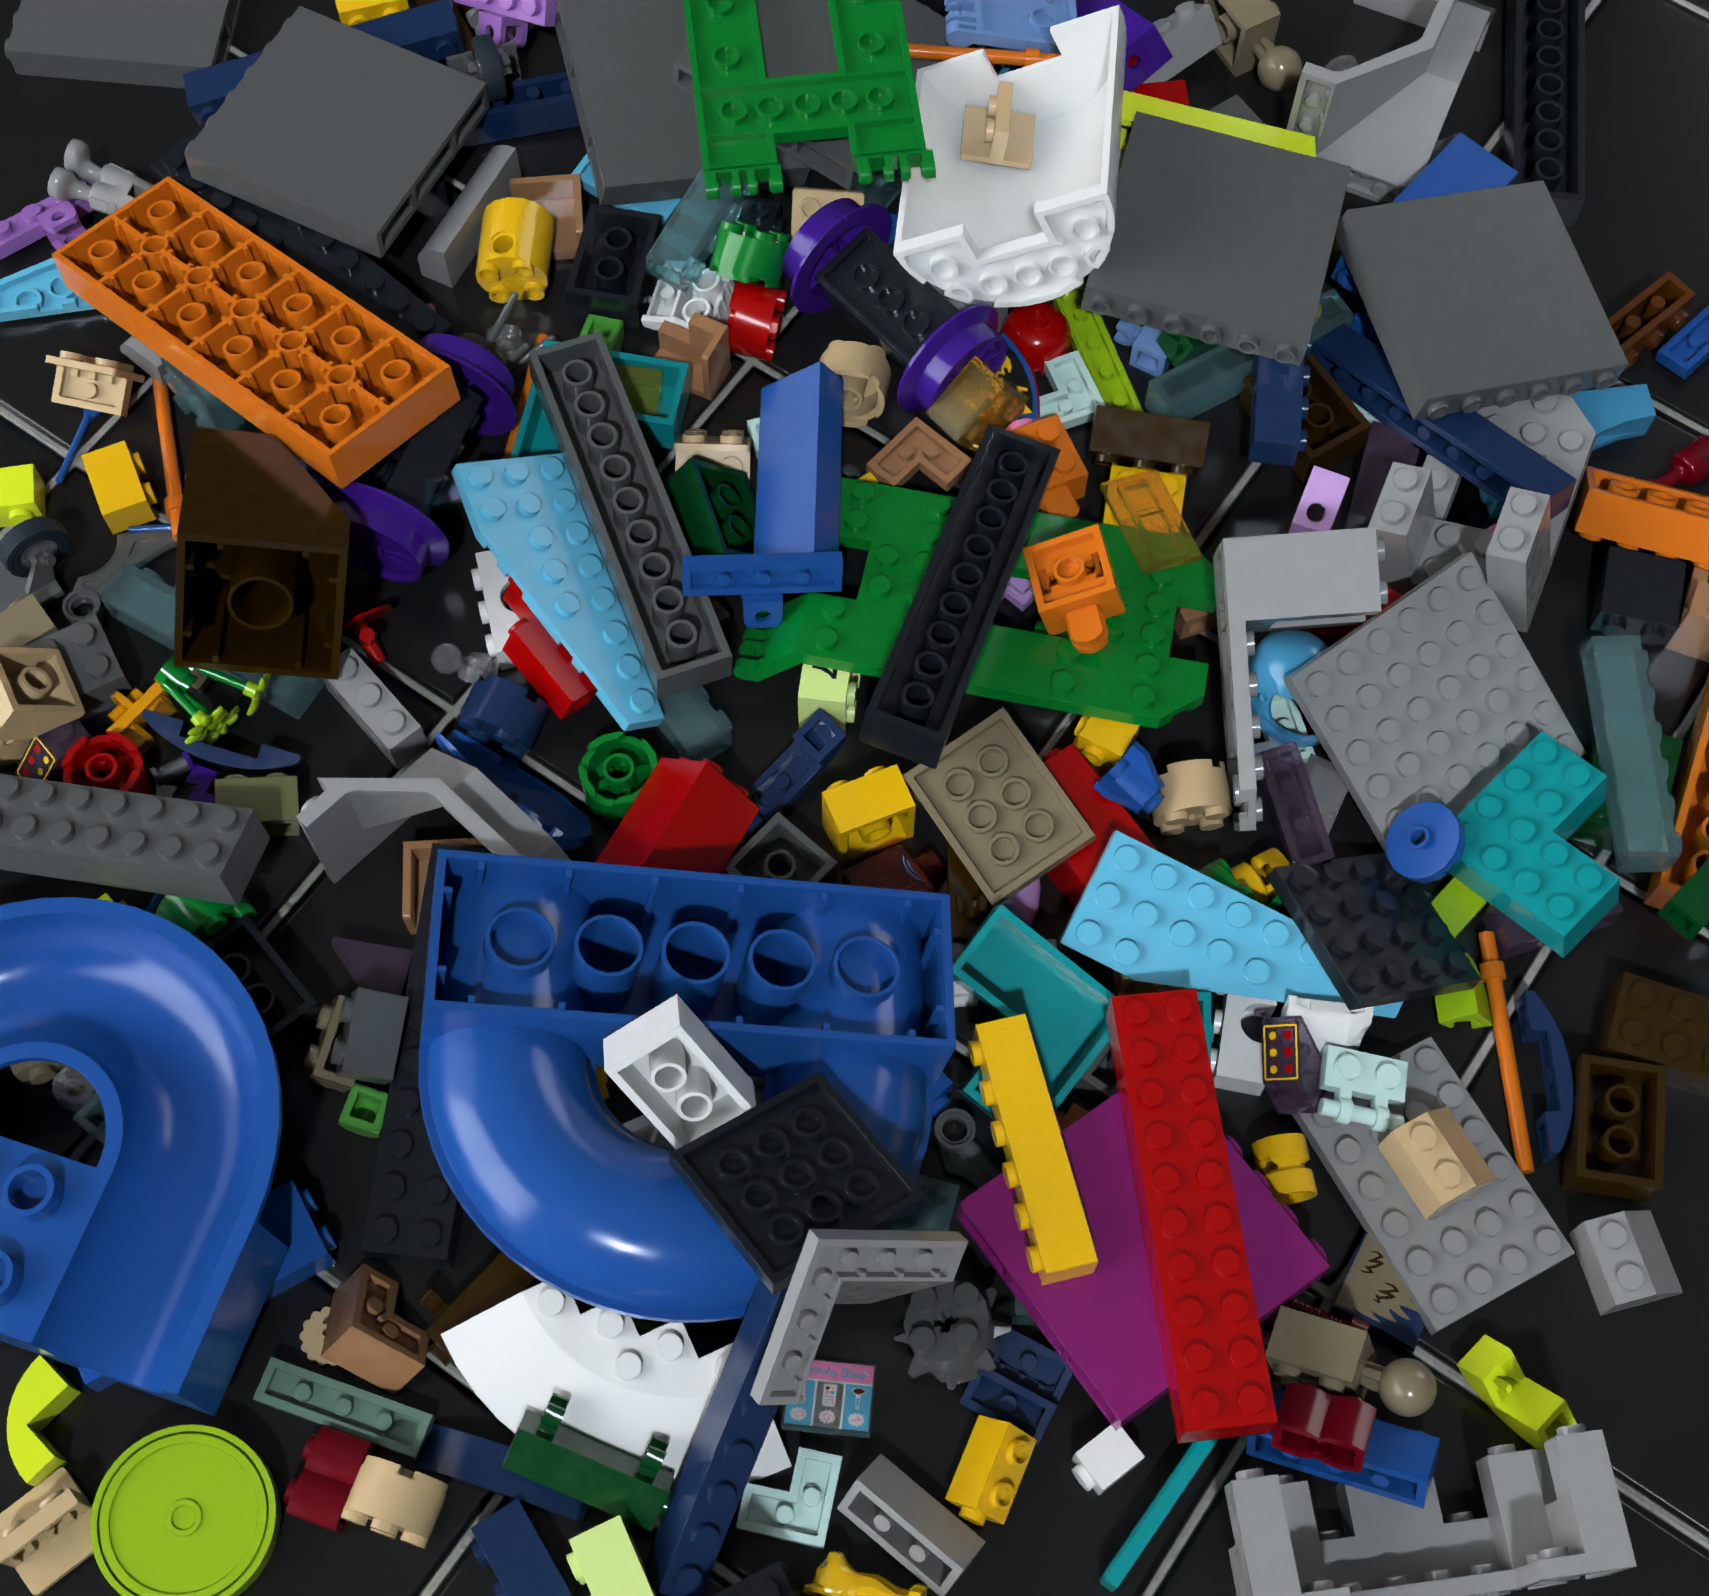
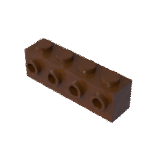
[1581,271,1696,391]

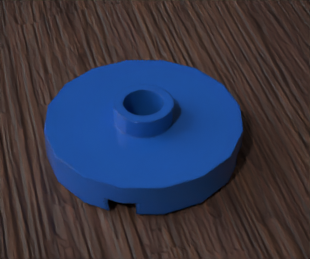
[1385,801,1466,883]

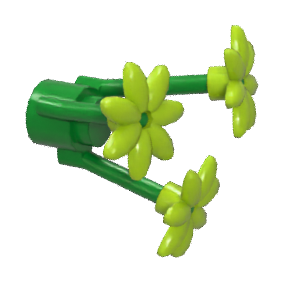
[154,655,271,745]

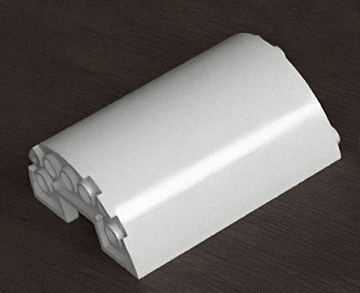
[893,4,1127,308]

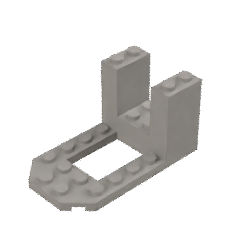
[1368,394,1596,633]
[1213,527,1388,831]

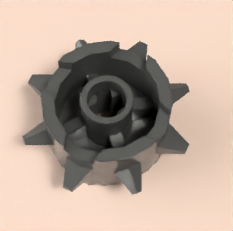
[894,1277,1012,1390]

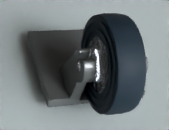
[446,34,522,102]
[0,516,71,612]

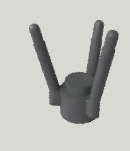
[481,292,556,373]

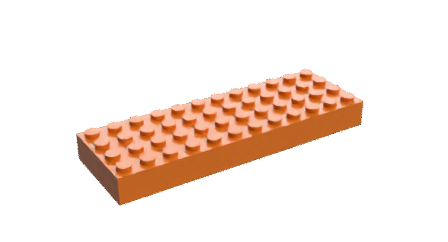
[51,176,461,489]

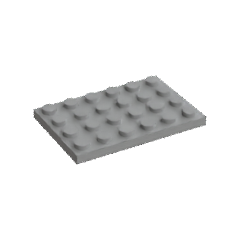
[1291,1036,1575,1336]

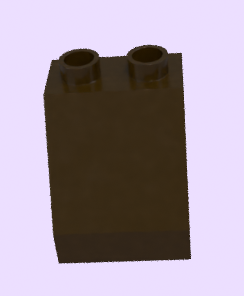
[174,426,350,680]

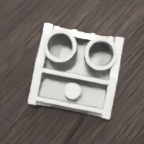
[641,262,735,330]
[1274,995,1374,1074]

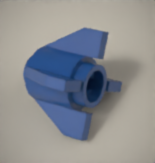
[1093,742,1165,815]

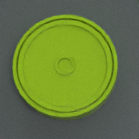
[90,1424,281,1596]

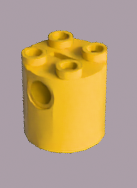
[475,197,554,303]

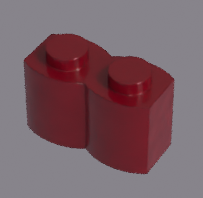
[1271,1383,1377,1472]
[283,1425,377,1534]

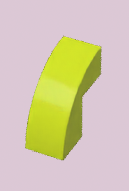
[1456,1334,1577,1450]
[7,1355,81,1487]

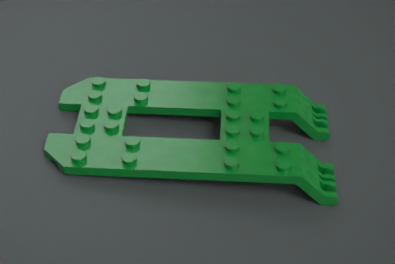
[683,0,936,200]
[733,477,1216,729]

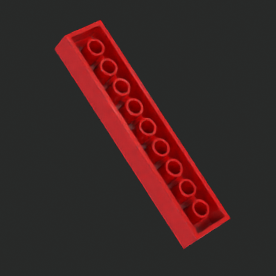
[1105,988,1278,1443]

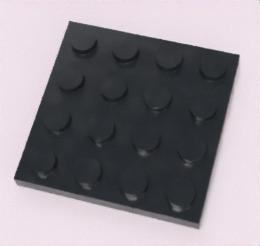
[1267,853,1481,1011]
[669,1072,926,1295]

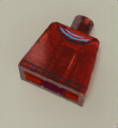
[842,845,943,893]

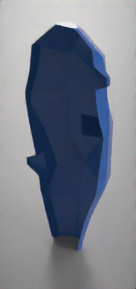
[436,730,592,850]

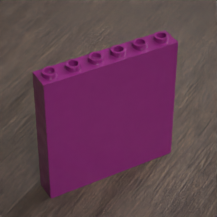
[955,1092,1330,1431]

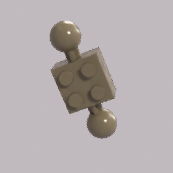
[1204,0,1302,92]
[1260,1306,1437,1417]

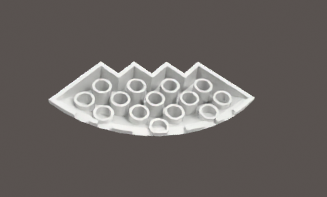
[441,1282,792,1491]

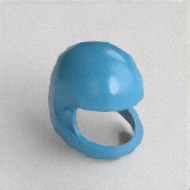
[1248,629,1329,748]

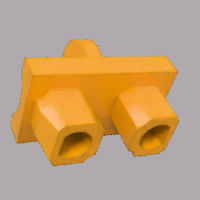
[106,682,181,755]

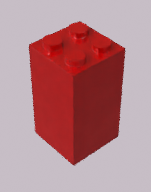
[1041,743,1158,909]
[595,757,760,874]

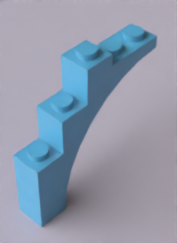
[1479,384,1656,517]

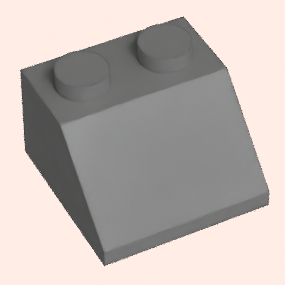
[1569,1210,1683,1316]

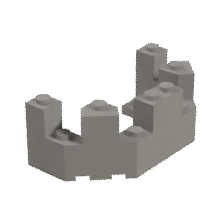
[1224,1424,1637,1596]

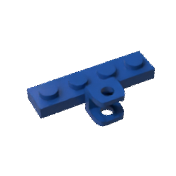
[1655,305,1709,380]
[682,551,843,628]

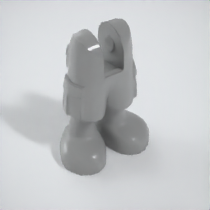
[47,138,154,215]

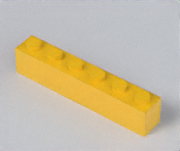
[968,1014,1098,1285]

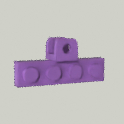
[454,0,557,48]
[0,181,94,260]

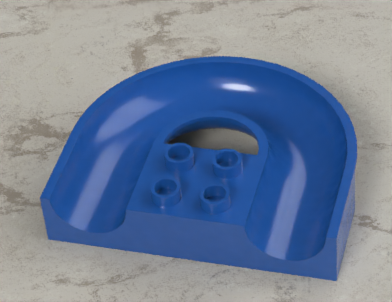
[418,849,956,1323]
[0,897,288,1416]

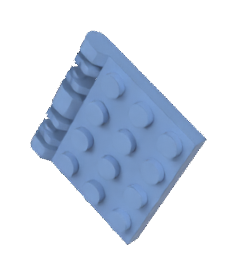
[944,0,1077,54]

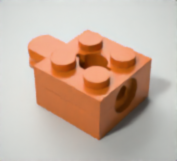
[1010,414,1088,519]
[1022,524,1126,654]

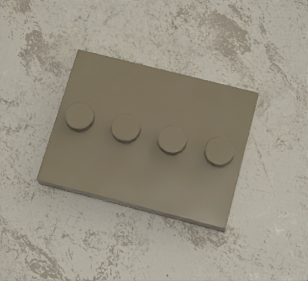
[902,707,1096,908]

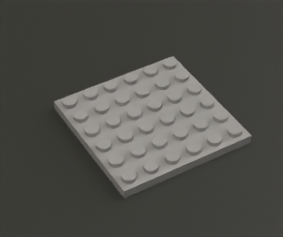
[1283,552,1586,853]

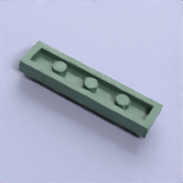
[253,1357,436,1460]

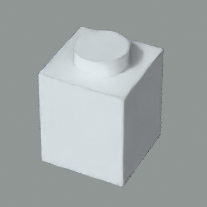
[1071,1425,1145,1496]

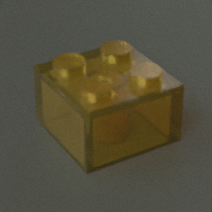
[926,355,1029,452]

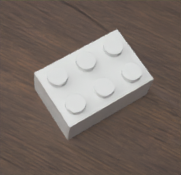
[603,994,756,1149]

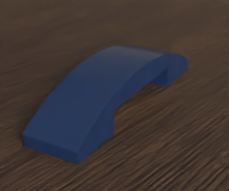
[736,708,848,850]
[142,709,305,770]
[1514,991,1574,1163]
[416,1424,590,1524]

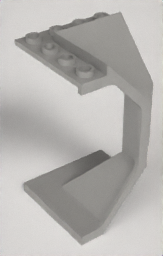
[1286,0,1496,204]
[296,748,570,884]
[649,1088,968,1405]

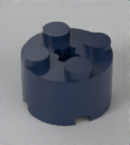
[457,674,550,760]

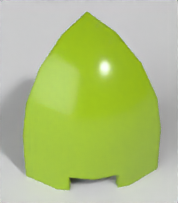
[1435,953,1493,1029]

